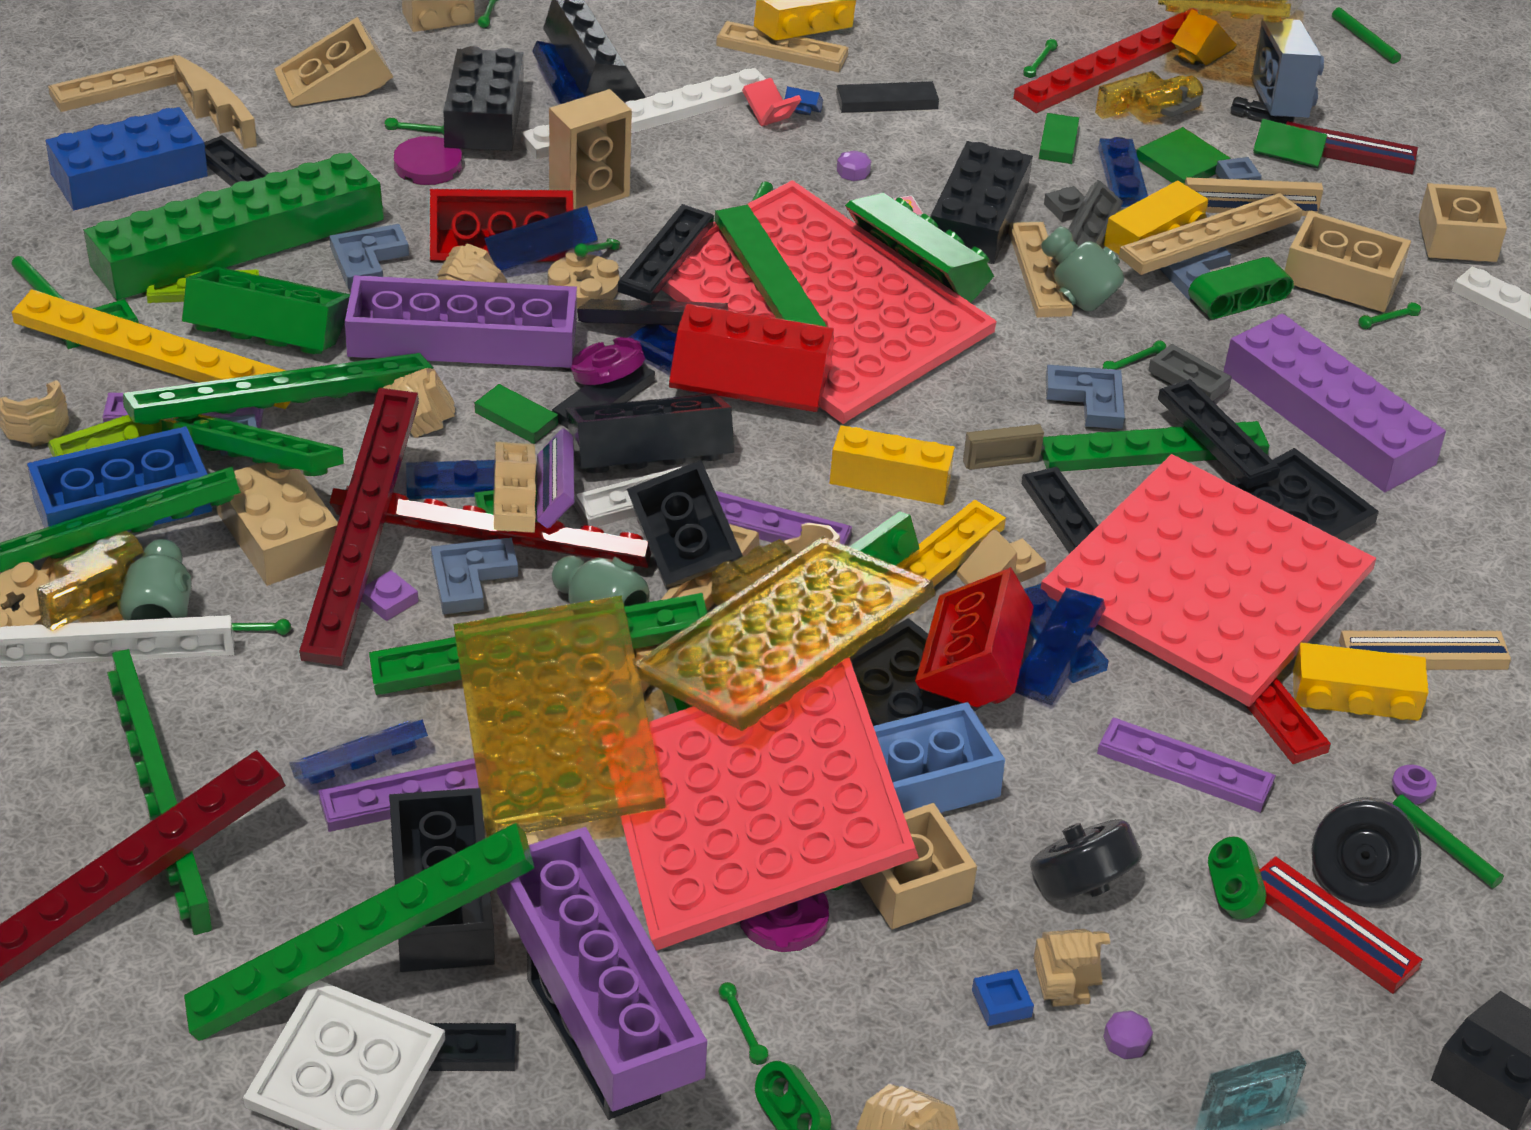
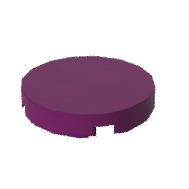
[394,136,462,185]
[570,337,645,385]
[739,892,829,952]

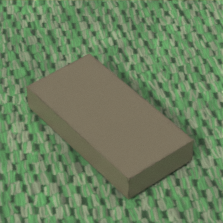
[963,424,1044,470]

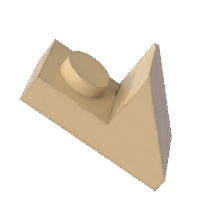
[957,529,1046,585]

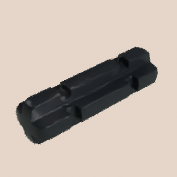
[1231,97,1295,124]

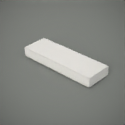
[573,466,682,527]

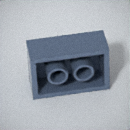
[1251,18,1324,118]

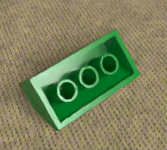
[845,192,994,303]
[182,266,350,354]

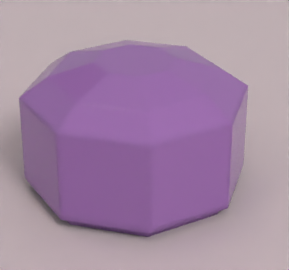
[837,151,871,181]
[1103,1010,1153,1059]

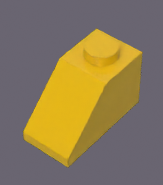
[1171,9,1237,65]

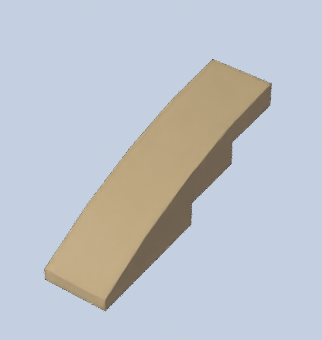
[173,55,257,149]
[493,442,536,532]

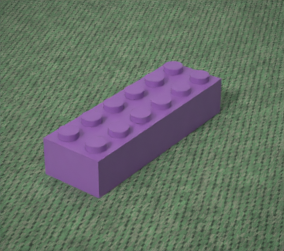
[345,275,577,368]
[1223,313,1446,493]
[497,827,708,1112]

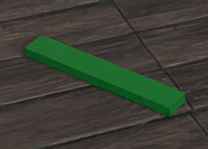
[714,204,834,340]

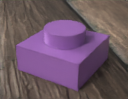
[362,570,418,621]

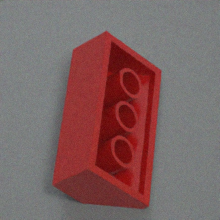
[430,189,573,262]
[669,304,834,412]
[915,567,1034,707]

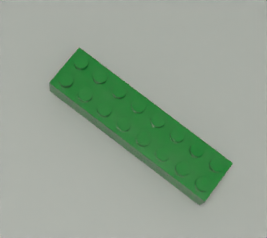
[83,152,384,300]

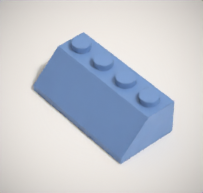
[874,702,1005,813]

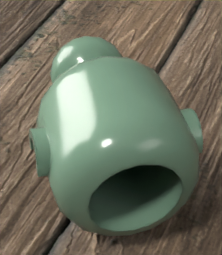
[1041,226,1124,312]
[117,539,192,620]
[552,556,650,615]

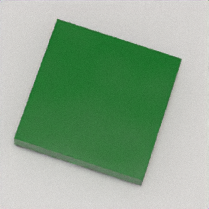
[1135,127,1231,185]

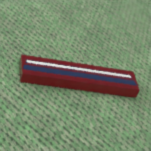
[1286,121,1418,174]

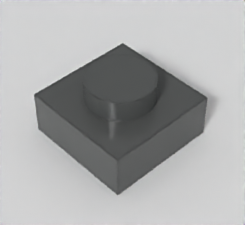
[1044,186,1085,222]

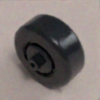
[1311,797,1422,907]
[1030,819,1142,901]

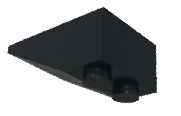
[627,460,744,589]
[1431,991,1531,1130]

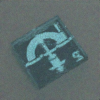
[1195,1050,1307,1130]

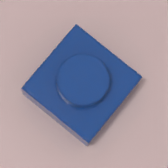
[784,86,823,115]
[972,969,1034,1026]

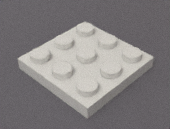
[243,980,445,1130]

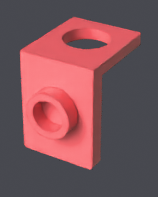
[742,78,802,126]

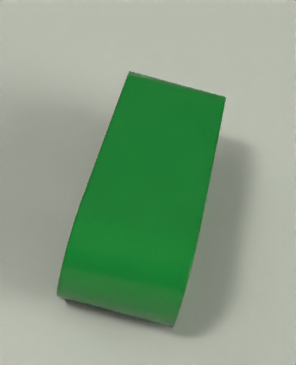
[1188,257,1294,320]

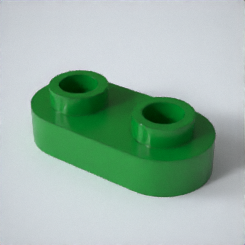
[1208,836,1266,919]
[755,1061,831,1130]

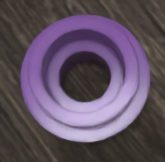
[1392,765,1437,804]

